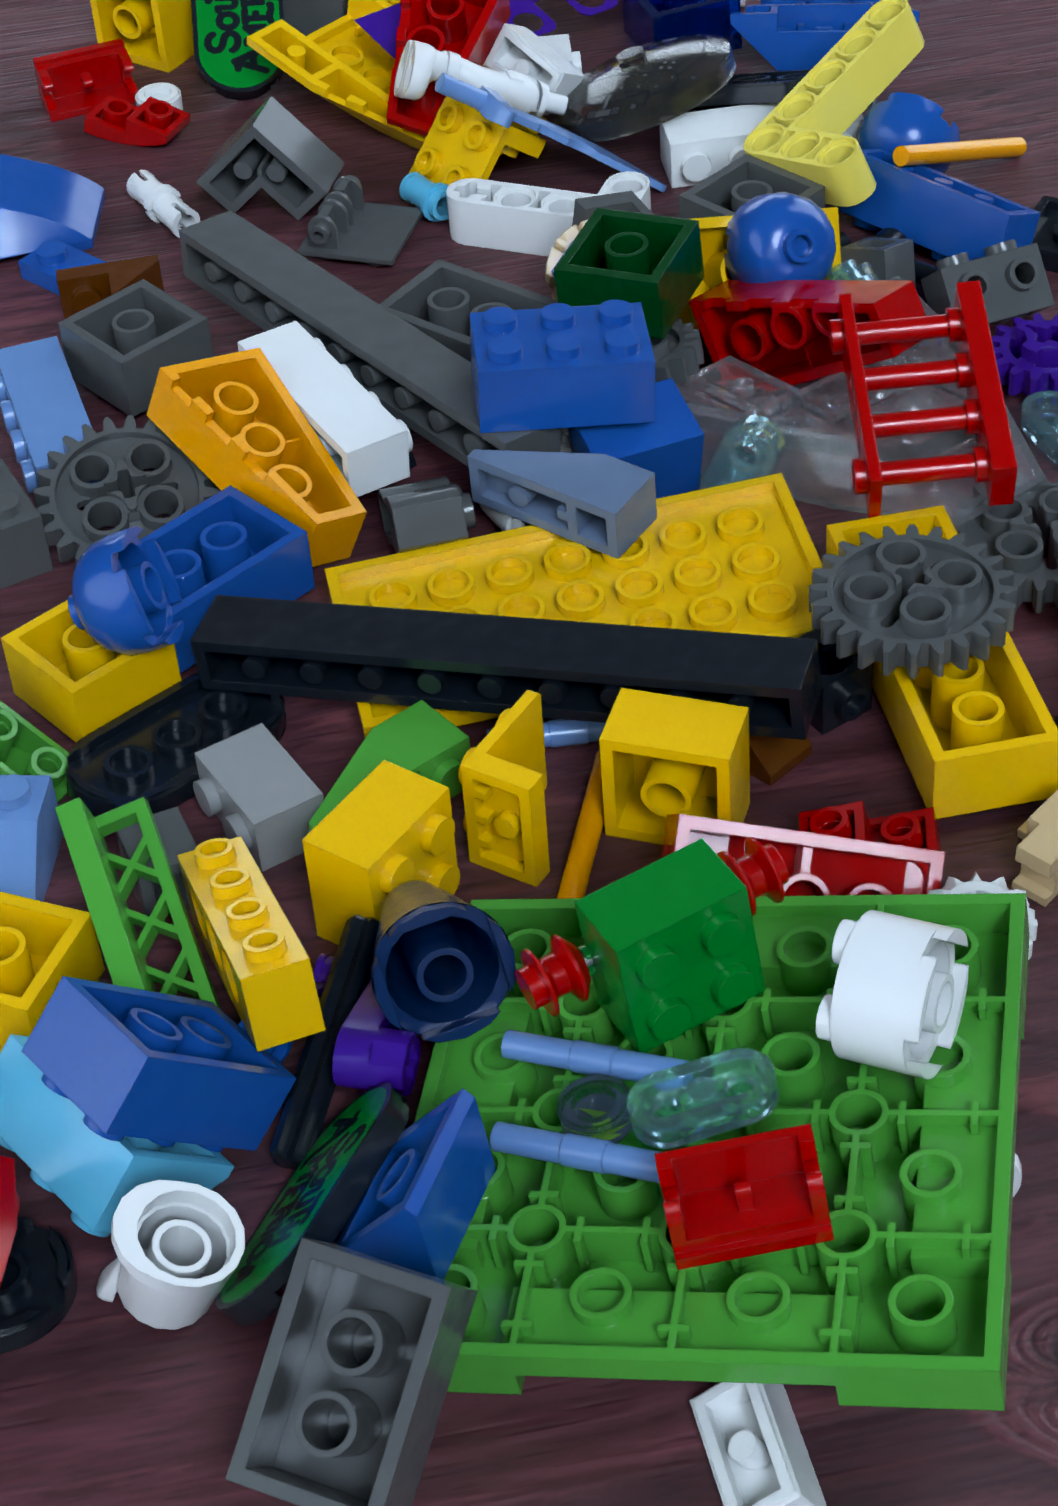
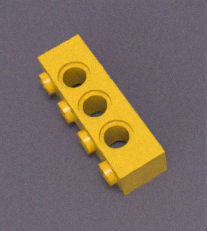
[177,836,326,1052]

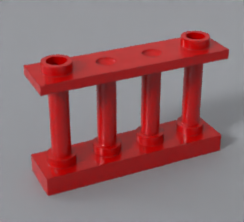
[828,280,1018,518]

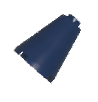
[371,880,516,1043]

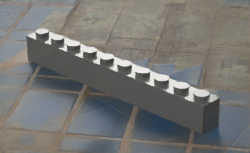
[179,210,562,467]

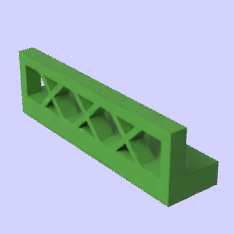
[55,797,221,1010]

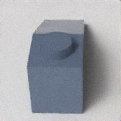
[467,449,657,559]

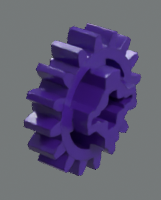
[991,313,1058,402]

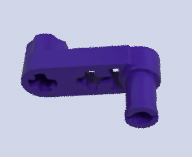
[313,953,421,1096]

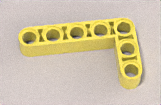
[743,0,925,207]

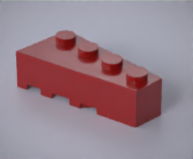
[688,280,926,403]

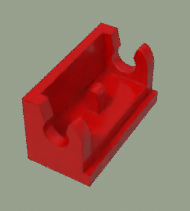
[32,38,139,122]
[654,1123,834,1270]

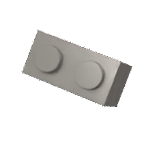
[193,723,324,872]

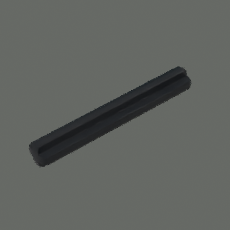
[270,915,379,1170]

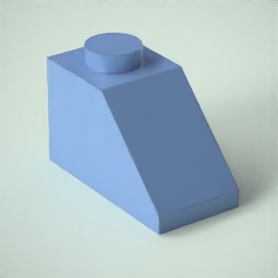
[0,774,63,902]

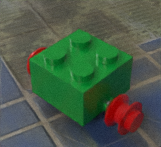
[515,837,789,1053]

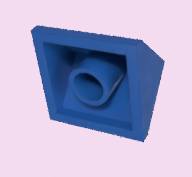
[568,378,705,499]
[336,1088,496,1280]

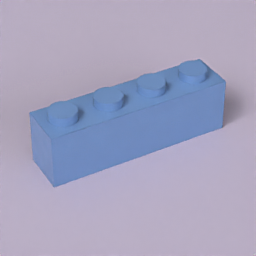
[0,336,100,494]

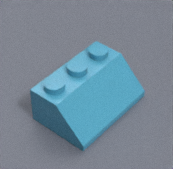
[0,1034,235,1237]

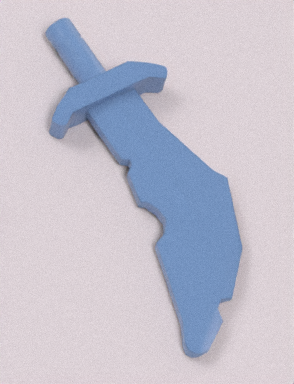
[435,73,667,192]

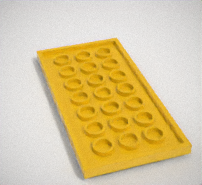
[324,472,822,738]

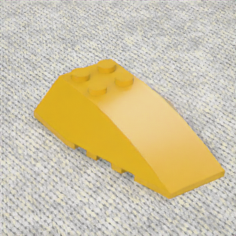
[247,0,547,155]

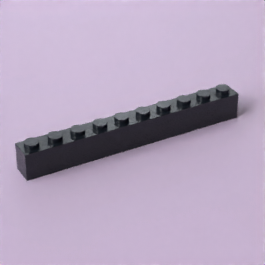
[190,595,822,740]

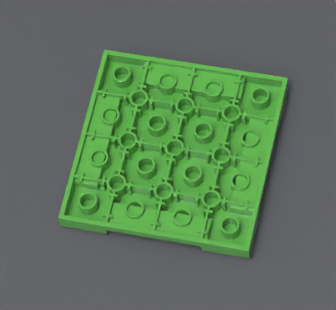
[414,893,1030,1411]

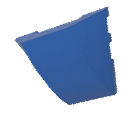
[730,0,920,71]
[0,154,105,262]

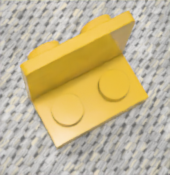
[409,96,547,185]
[458,690,550,887]

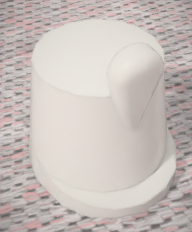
[96,1179,245,1330]

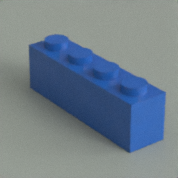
[836,148,1041,261]

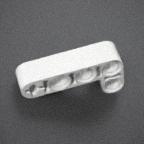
[446,171,651,257]

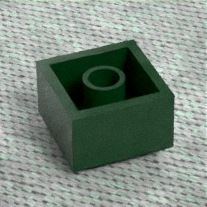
[554,207,704,339]

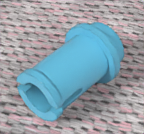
[399,172,449,222]

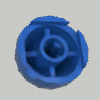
[857,92,960,174]
[724,192,836,283]
[68,526,184,656]

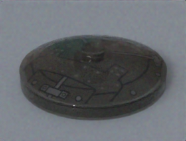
[550,34,737,142]

